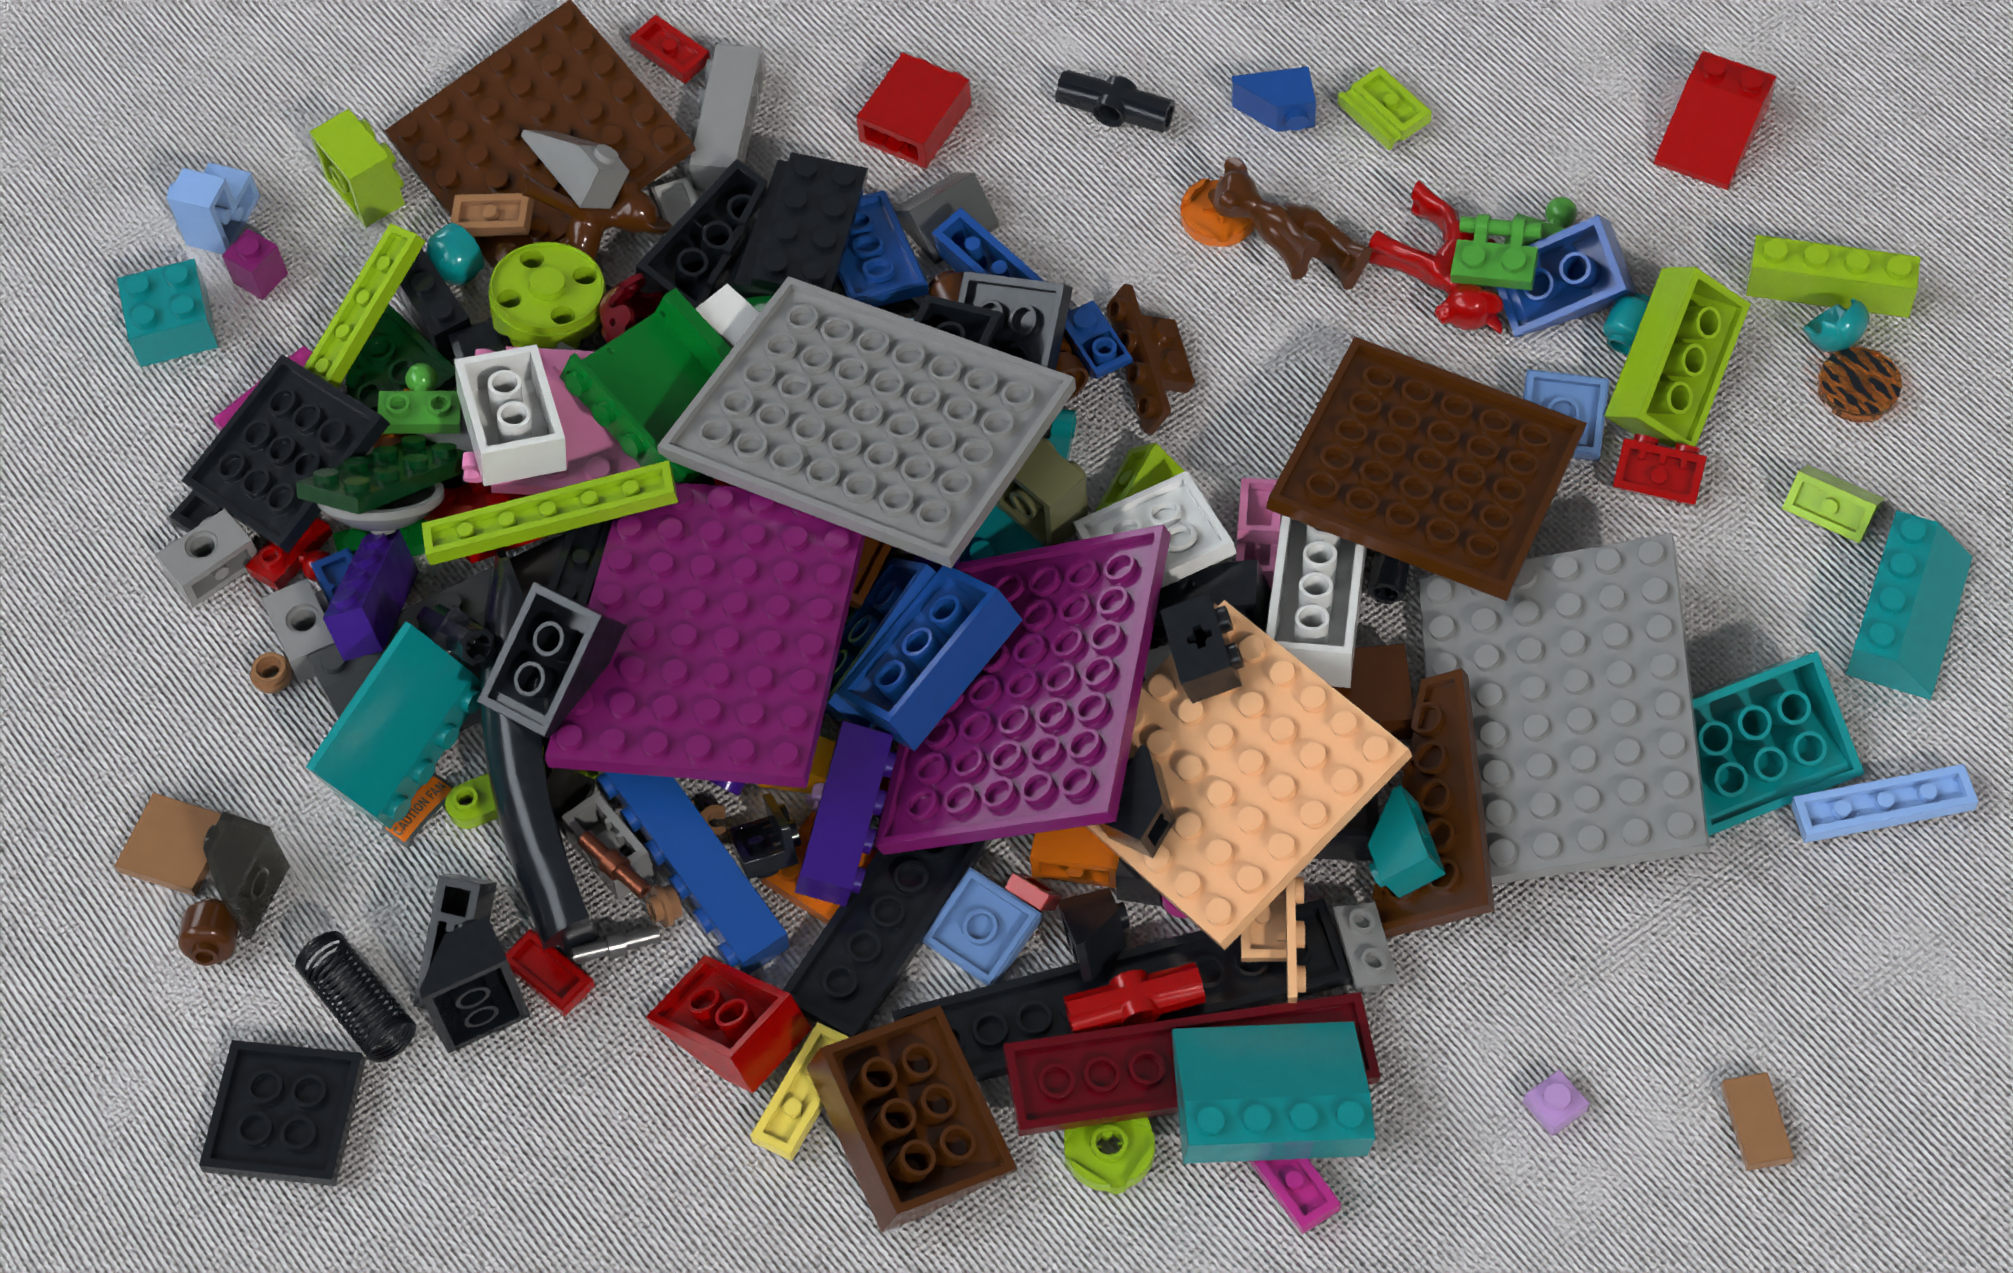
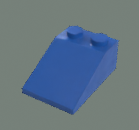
[1496,214,1637,338]

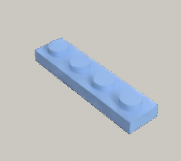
[1791,764,1979,843]

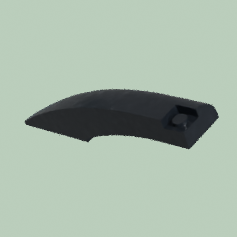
[481,548,597,957]

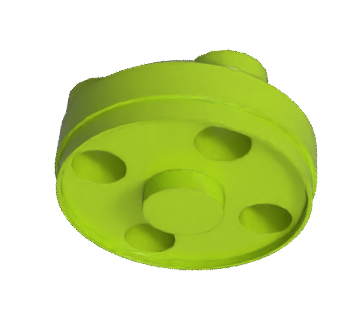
[488,242,606,349]

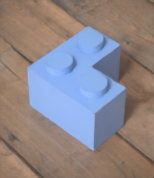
[166,162,260,254]

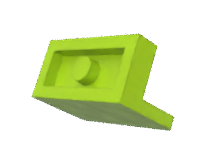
[1095,443,1185,512]
[1782,465,1885,543]

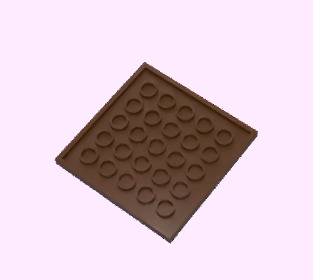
[384,0,696,270]
[1266,337,1587,601]

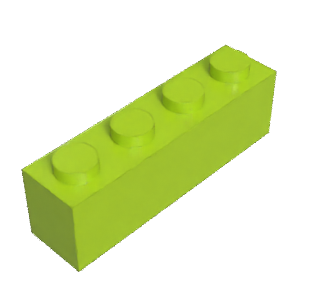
[1746,235,1920,318]

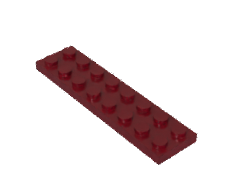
[1003,992,1381,1136]

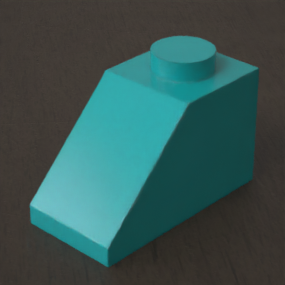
[1368,785,1446,898]

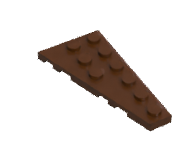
[1372,668,1495,938]

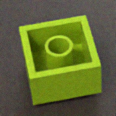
[309,108,405,228]

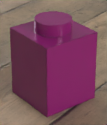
[222,228,288,300]

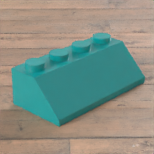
[1846,510,1972,700]

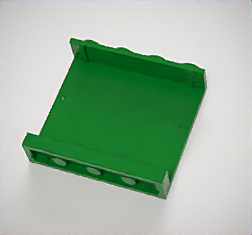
[559,288,732,484]

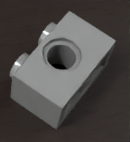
[156,508,257,608]
[261,578,334,683]

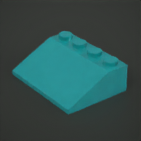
[306,621,481,829]
[1692,651,1865,836]
[1172,1022,1375,1164]

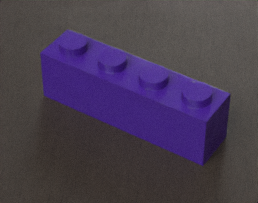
[323,529,419,662]
[794,721,897,907]

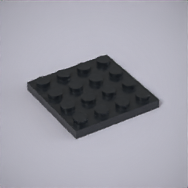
[181,354,390,554]

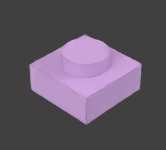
[1523,1069,1590,1136]

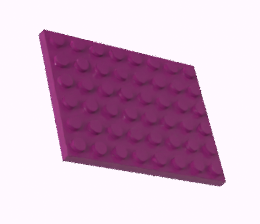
[544,483,866,788]
[875,524,1171,855]

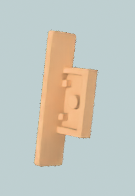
[1241,877,1306,1003]

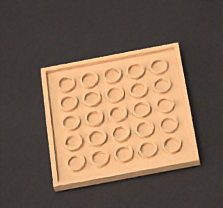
[1085,600,1412,950]

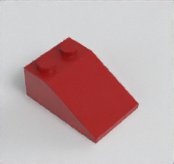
[1654,51,1777,190]
[646,955,812,1093]

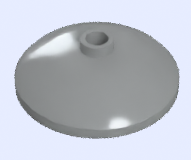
[317,482,444,535]

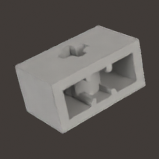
[561,792,654,900]

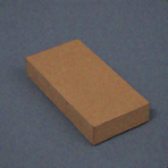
[1721,1072,1794,1171]

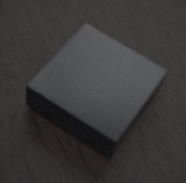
[169,490,222,533]

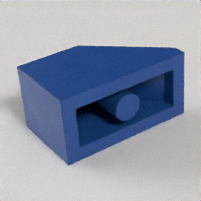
[1231,66,1316,132]

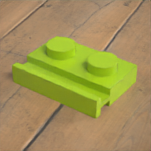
[1337,66,1432,150]

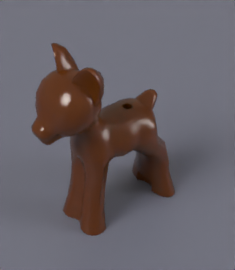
[1208,157,1373,290]
[495,173,673,262]

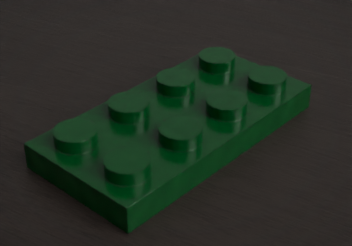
[296,435,469,515]

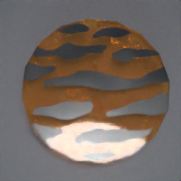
[1817,347,1902,423]

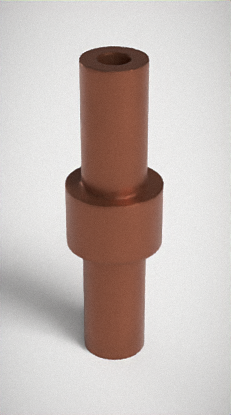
[577,831,652,899]

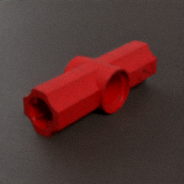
[1063,962,1206,1034]

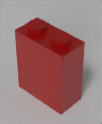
[856,52,971,169]

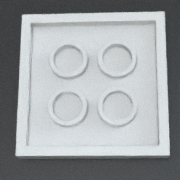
[1073,471,1237,588]

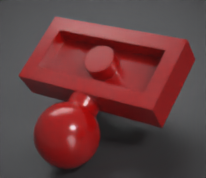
[245,518,333,591]

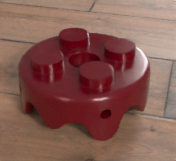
[599,273,664,343]

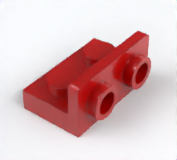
[1612,434,1707,507]

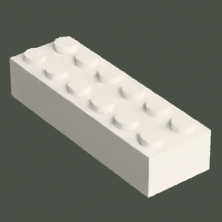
[1266,515,1366,688]

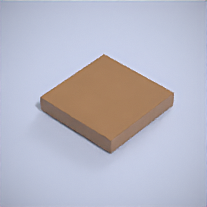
[114,793,233,897]

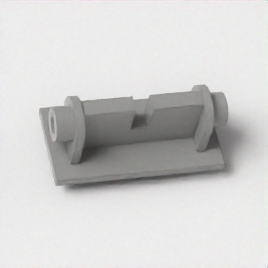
[1332,902,1399,998]

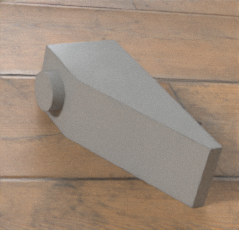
[521,129,629,209]

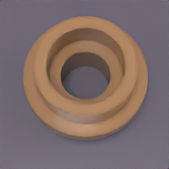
[250,652,293,694]
[645,884,683,928]

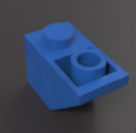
[1063,300,1132,379]

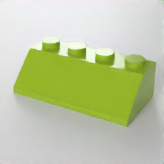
[1604,267,1751,448]

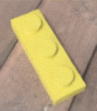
[750,1022,849,1161]

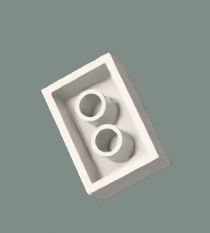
[454,344,567,486]

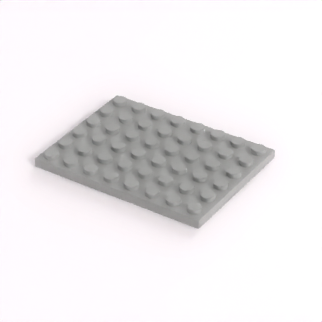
[657,276,1076,568]
[1419,533,1710,885]

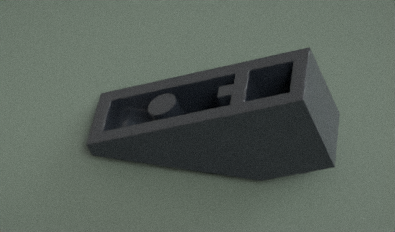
[413,874,497,1009]

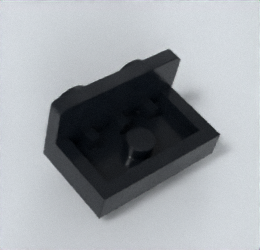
[726,792,802,879]

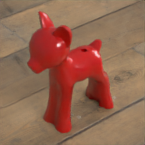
[1369,180,1504,335]

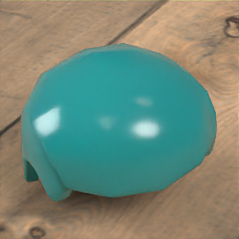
[426,223,485,286]
[1803,298,1870,353]

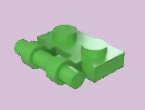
[1450,213,1543,290]

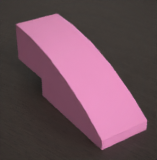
[1235,478,1281,591]

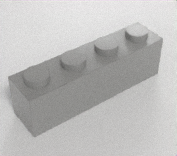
[685,44,765,190]

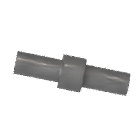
[571,925,661,964]

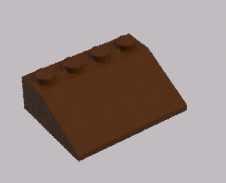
[806,1005,1018,1233]

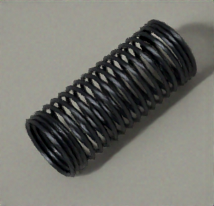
[295,931,417,1062]

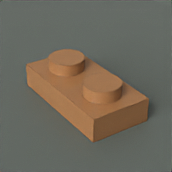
[450,193,534,236]

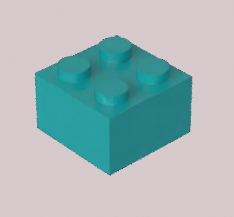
[117,258,219,367]

